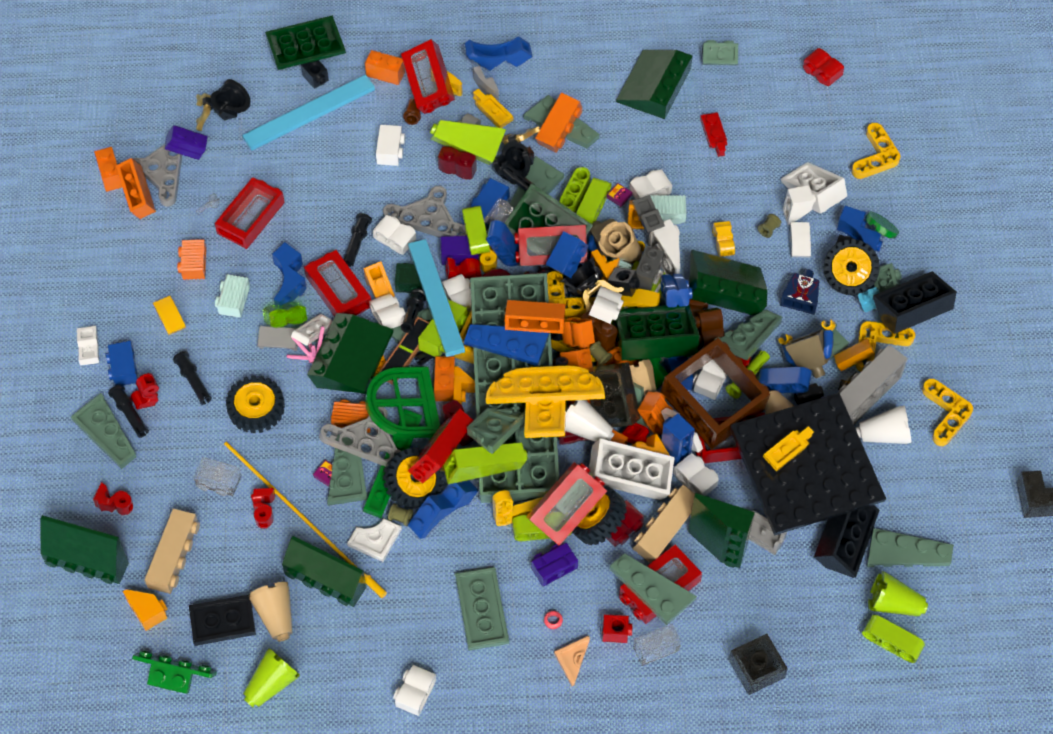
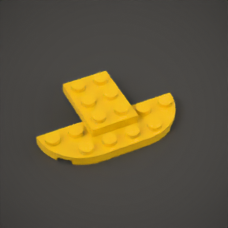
[485,366,605,438]

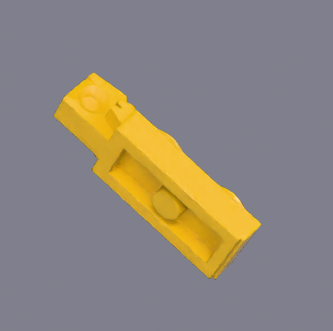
[473,88,513,128]
[763,426,814,472]

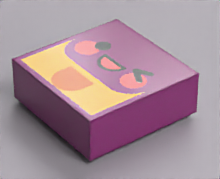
[607,183,632,207]
[313,460,333,487]

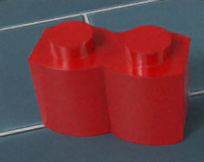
[803,48,844,86]

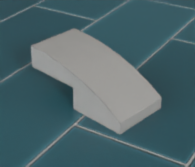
[473,66,499,101]

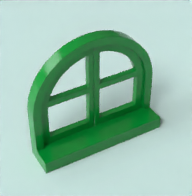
[365,367,440,441]

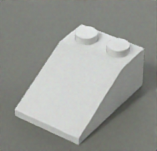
[781,162,847,214]
[648,219,680,276]

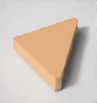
[554,636,590,686]

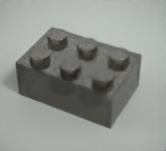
[589,362,641,427]

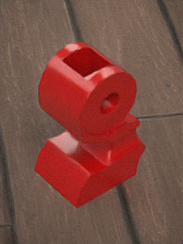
[445,257,482,280]
[131,373,159,410]
[93,482,133,515]
[251,488,276,529]

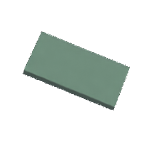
[455,567,509,651]

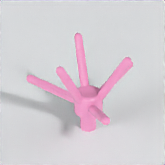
[286,326,325,364]

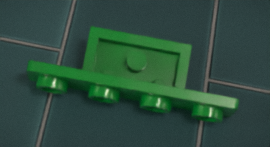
[132,650,217,694]

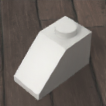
[783,185,816,225]

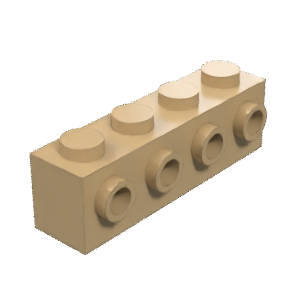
[633,485,695,563]
[145,509,200,594]

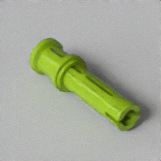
[725,350,770,399]

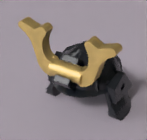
[196,79,251,131]
[493,126,540,181]
[560,257,624,312]

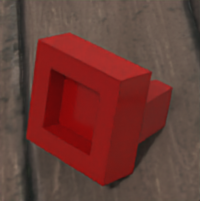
[621,421,649,444]

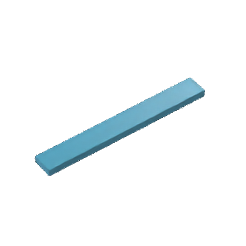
[242,75,375,151]
[408,239,465,357]

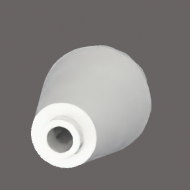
[565,400,614,442]
[856,405,911,444]

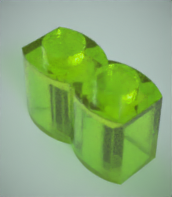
[263,302,307,328]

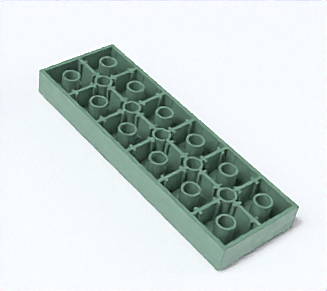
[470,273,559,503]

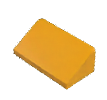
[834,338,875,371]

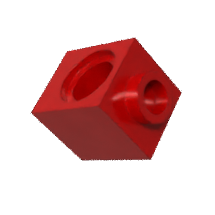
[602,615,632,643]

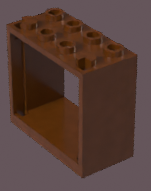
[661,338,770,450]

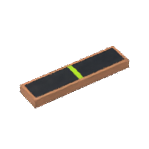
[378,317,430,385]

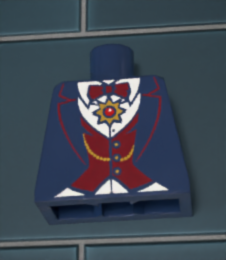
[780,269,819,315]

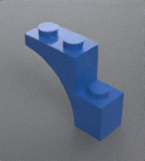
[465,36,533,71]
[837,206,883,252]
[272,242,306,312]
[408,480,479,539]

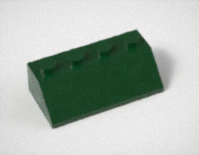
[282,536,366,607]

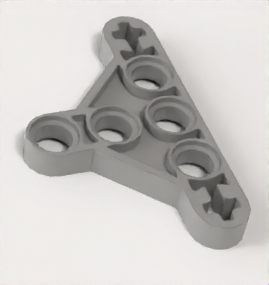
[133,144,183,207]
[383,186,467,238]
[319,407,401,467]

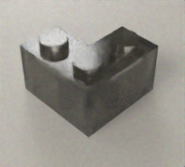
[1016,470,1053,518]

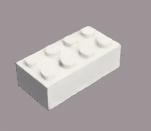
[588,438,674,500]

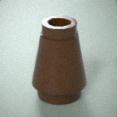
[403,99,421,125]

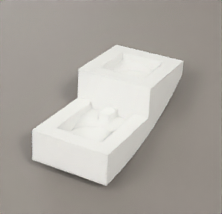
[790,222,811,258]
[77,326,99,366]

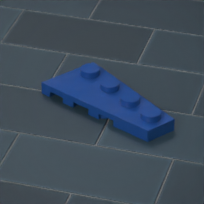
[464,324,550,366]

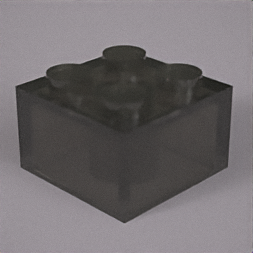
[728,634,788,695]

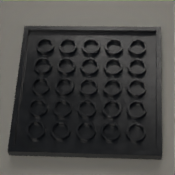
[729,393,886,536]

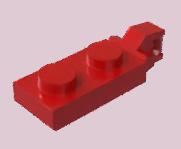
[700,112,727,157]

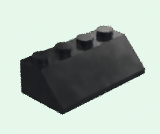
[873,271,957,334]
[814,505,880,578]

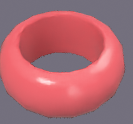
[544,611,563,629]

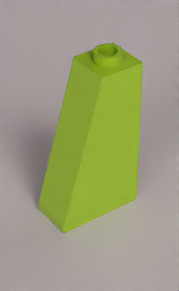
[430,120,506,165]
[444,442,527,484]

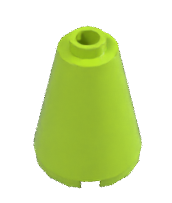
[868,571,928,617]
[243,648,300,707]

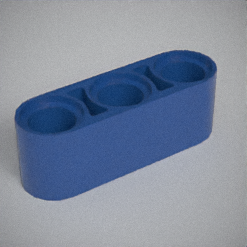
[486,220,519,267]
[757,367,812,393]

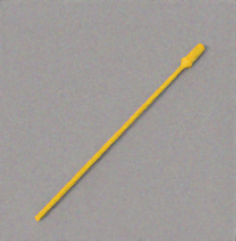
[224,442,387,598]

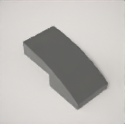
[632,195,665,233]

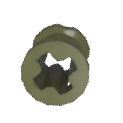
[758,214,781,238]
[590,341,612,367]
[388,503,413,526]

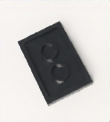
[189,594,256,646]

